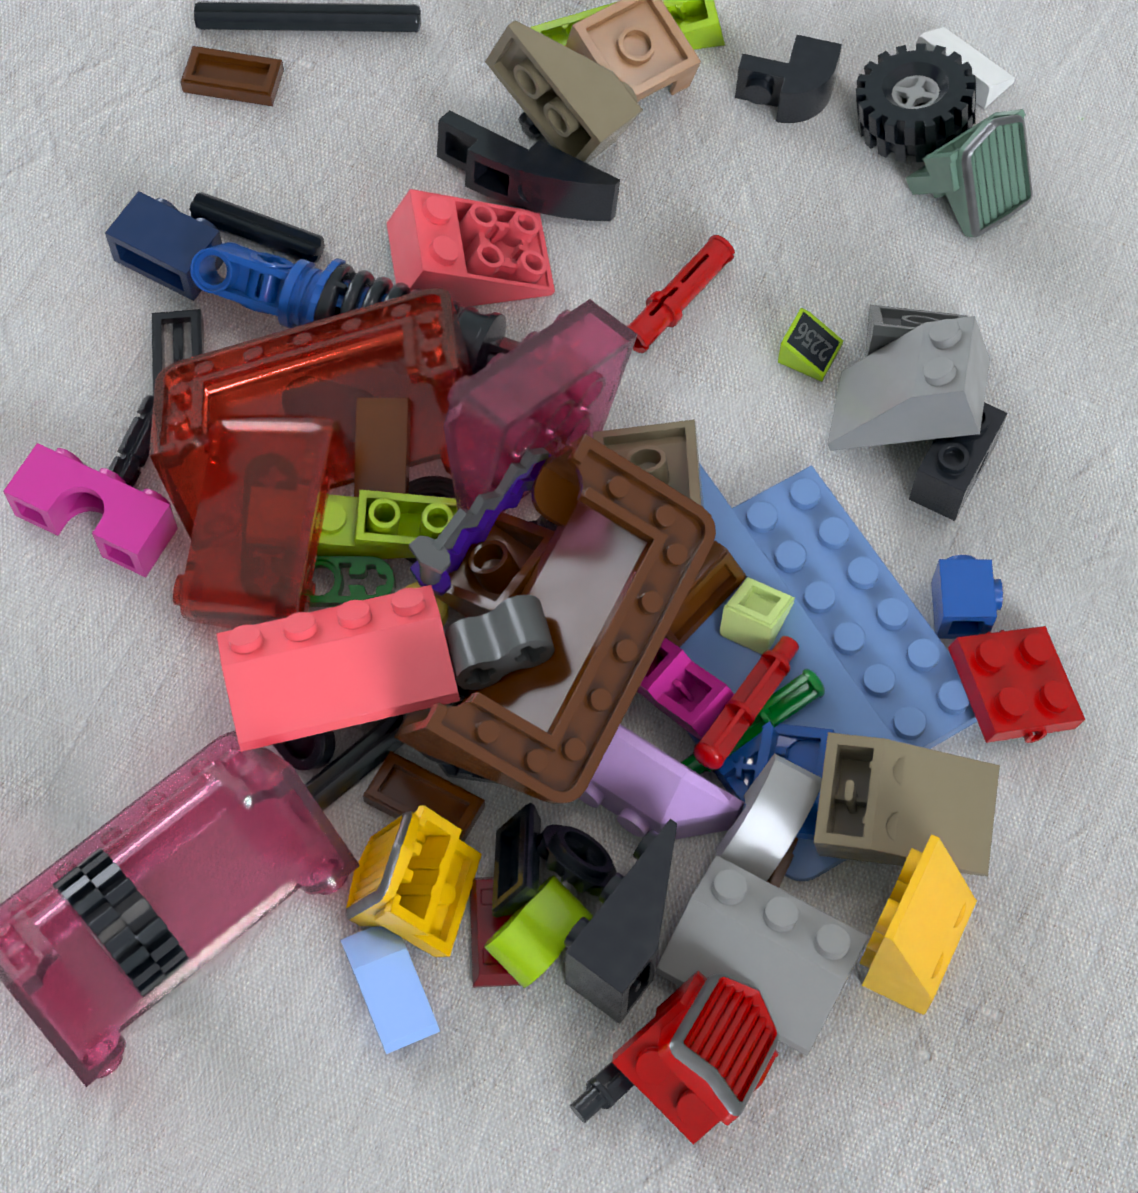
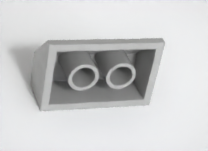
[655,855,869,1056]

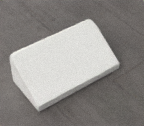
[915,27,1015,109]

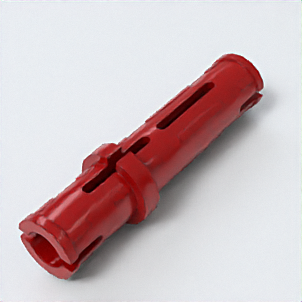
[622,235,735,353]

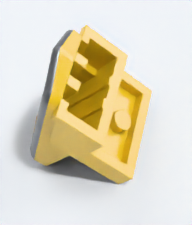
[346,805,482,957]

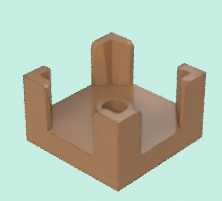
[566,0,701,102]

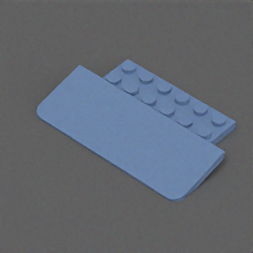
[680,464,977,881]

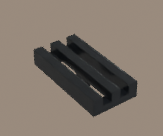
[152,309,206,405]

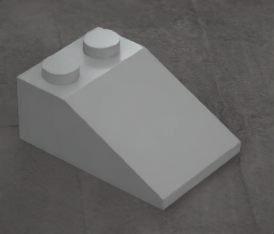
[827,316,990,451]

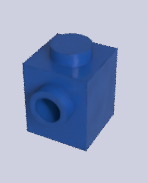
[931,555,1003,639]

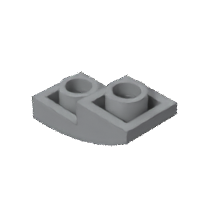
[716,753,822,881]

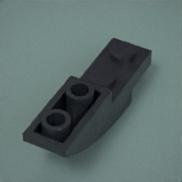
[437,110,620,221]

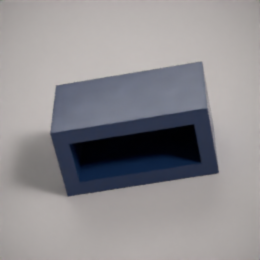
[105,191,224,301]

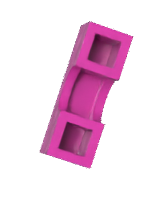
[3,443,178,578]

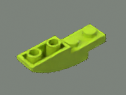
[248,487,465,559]

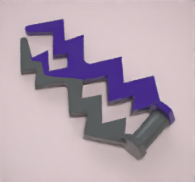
[409,447,551,596]

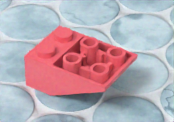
[386,189,555,308]

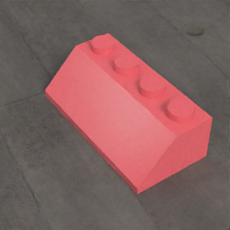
[217,585,460,752]

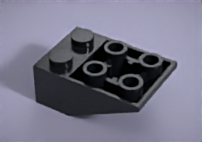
[563,819,677,1024]

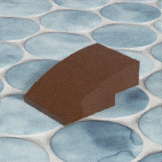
[434,511,555,618]

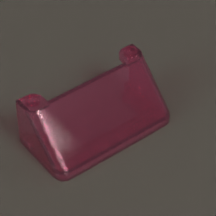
[0,731,360,1087]

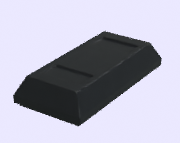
[492,802,541,918]

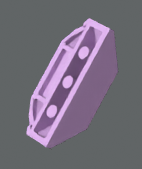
[579,724,744,839]

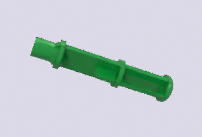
[680,669,825,775]

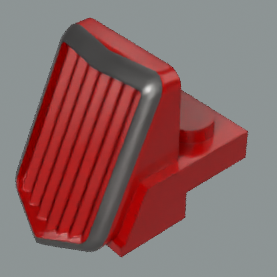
[612,970,779,1145]

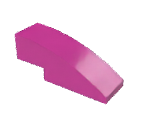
[637,638,734,740]

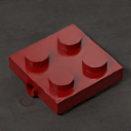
[948,626,1086,743]

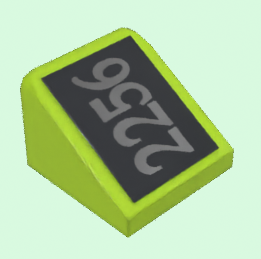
[778,308,843,382]

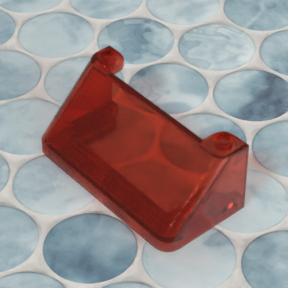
[149,288,495,552]

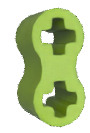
[484,875,593,988]

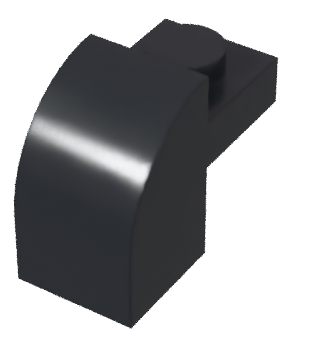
[735,35,842,123]

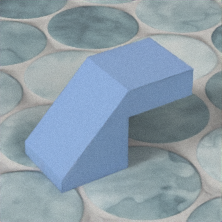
[340,927,440,1054]

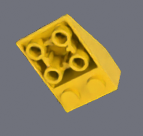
[859,834,977,1015]

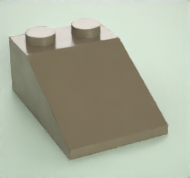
[485,20,643,163]
[593,419,704,508]

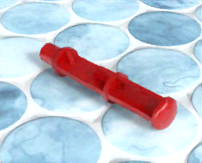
[693,636,799,769]

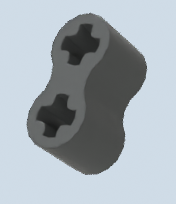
[445,595,555,690]

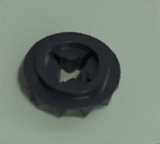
[537,824,617,897]

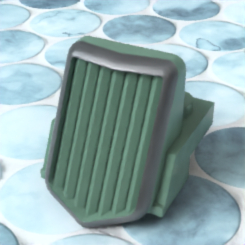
[905,109,1033,237]

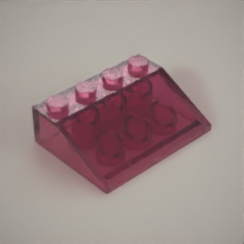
[443,299,638,516]

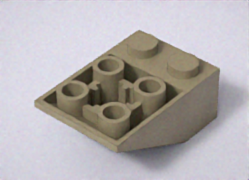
[814,732,1000,877]

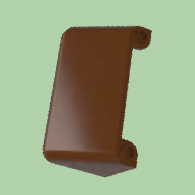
[394,434,716,804]

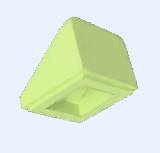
[720,577,795,654]

